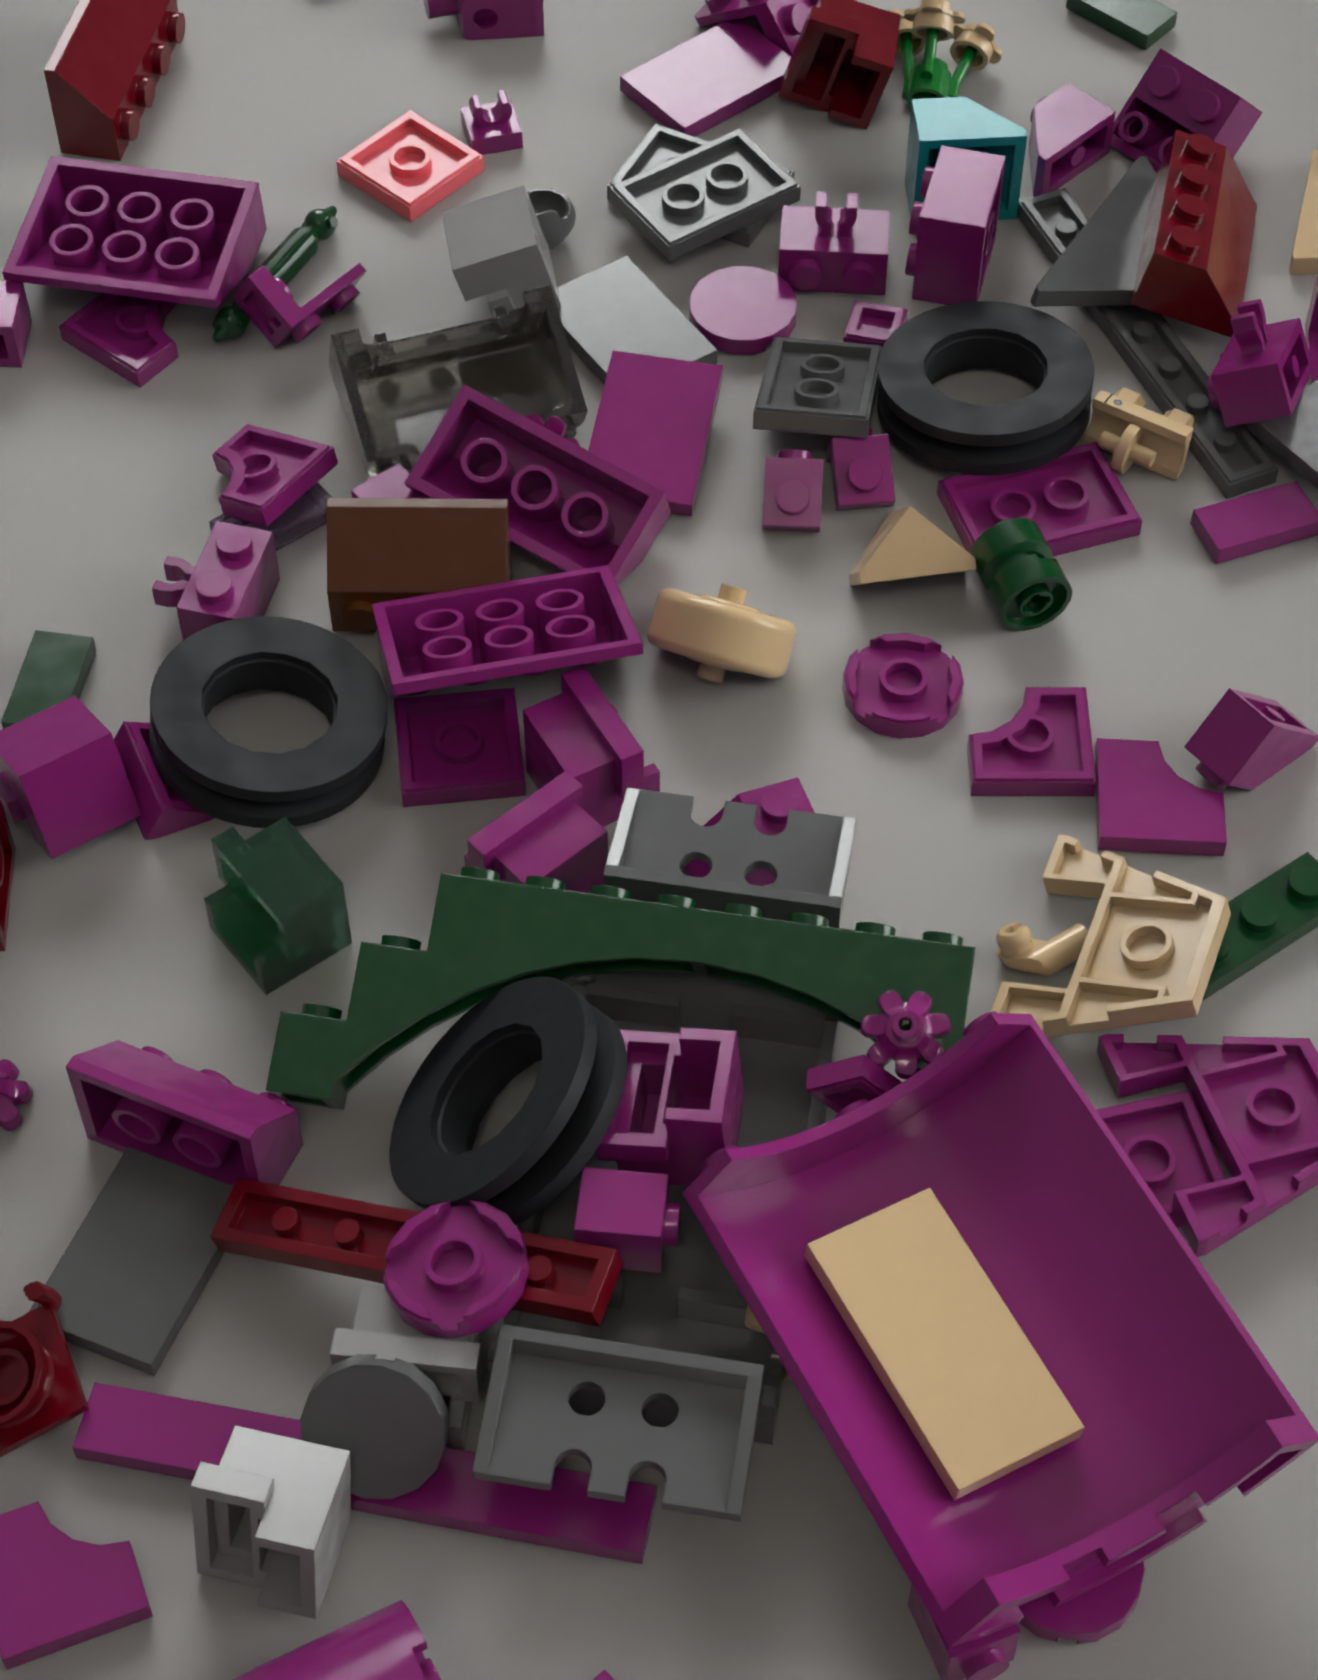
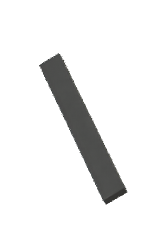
[1017,188,1279,499]

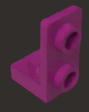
[232,263,367,349]

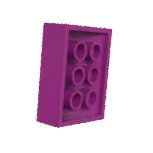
[2,156,267,308]
[372,565,644,696]

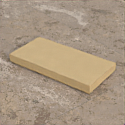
[804,1188,1085,1501]

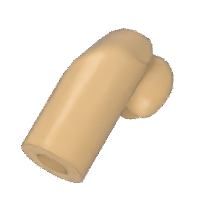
[996,922,1088,976]

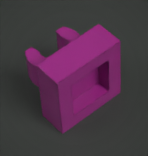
[461,90,523,155]

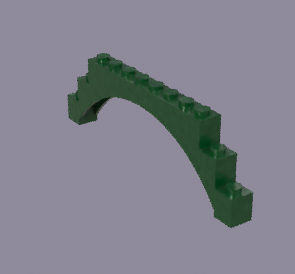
[266,867,976,1110]

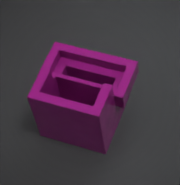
[523,665,660,827]
[0,696,142,859]
[464,771,608,893]
[596,1027,745,1186]

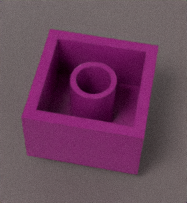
[905,145,1006,305]

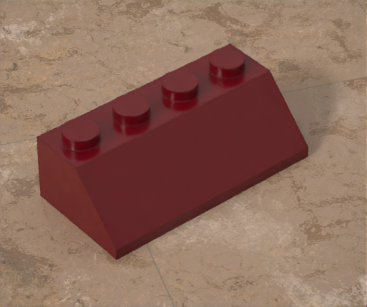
[44,0,185,161]
[1131,130,1257,337]

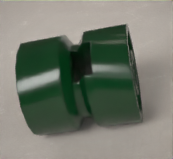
[970,518,1073,631]

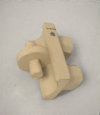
[1084,387,1194,481]

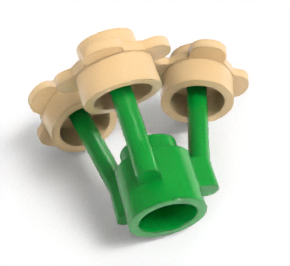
[889,0,1003,106]

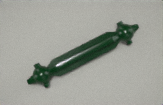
[212,206,338,342]

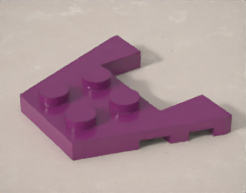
[1097,1034,1318,1257]

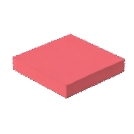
[336,110,485,222]

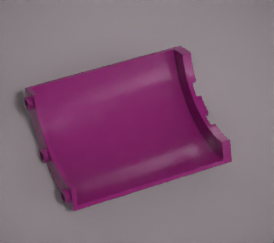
[682,1011,1318,1647]

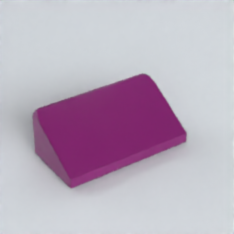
[114,721,214,840]

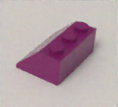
[66,1040,304,1186]

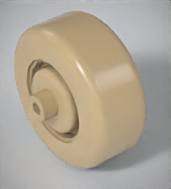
[647,583,797,683]

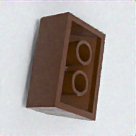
[326,498,513,633]

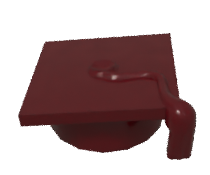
[0,1281,89,1457]

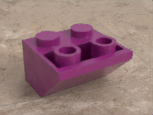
[1111,48,1262,173]

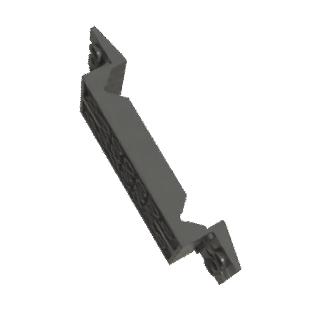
[472,787,857,1522]

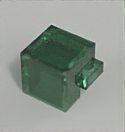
[204,817,352,995]

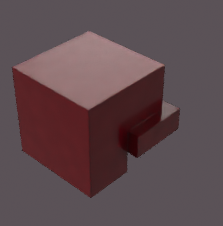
[778,0,900,130]

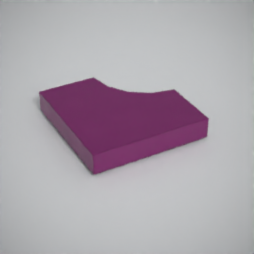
[59,293,179,388]
[212,424,338,527]
[967,687,1096,796]
[1094,738,1227,856]
[0,1501,153,1670]

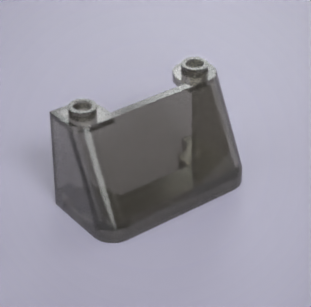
[329,285,588,476]

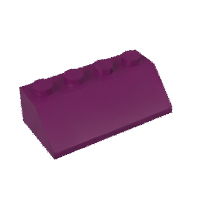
[404,384,671,585]

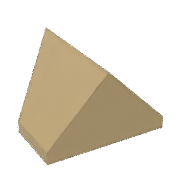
[849,506,977,586]

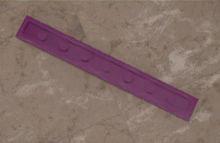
[72,1382,657,1564]

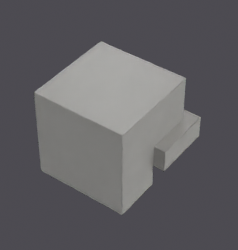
[441,185,561,340]
[330,1284,484,1450]
[190,1425,351,1619]

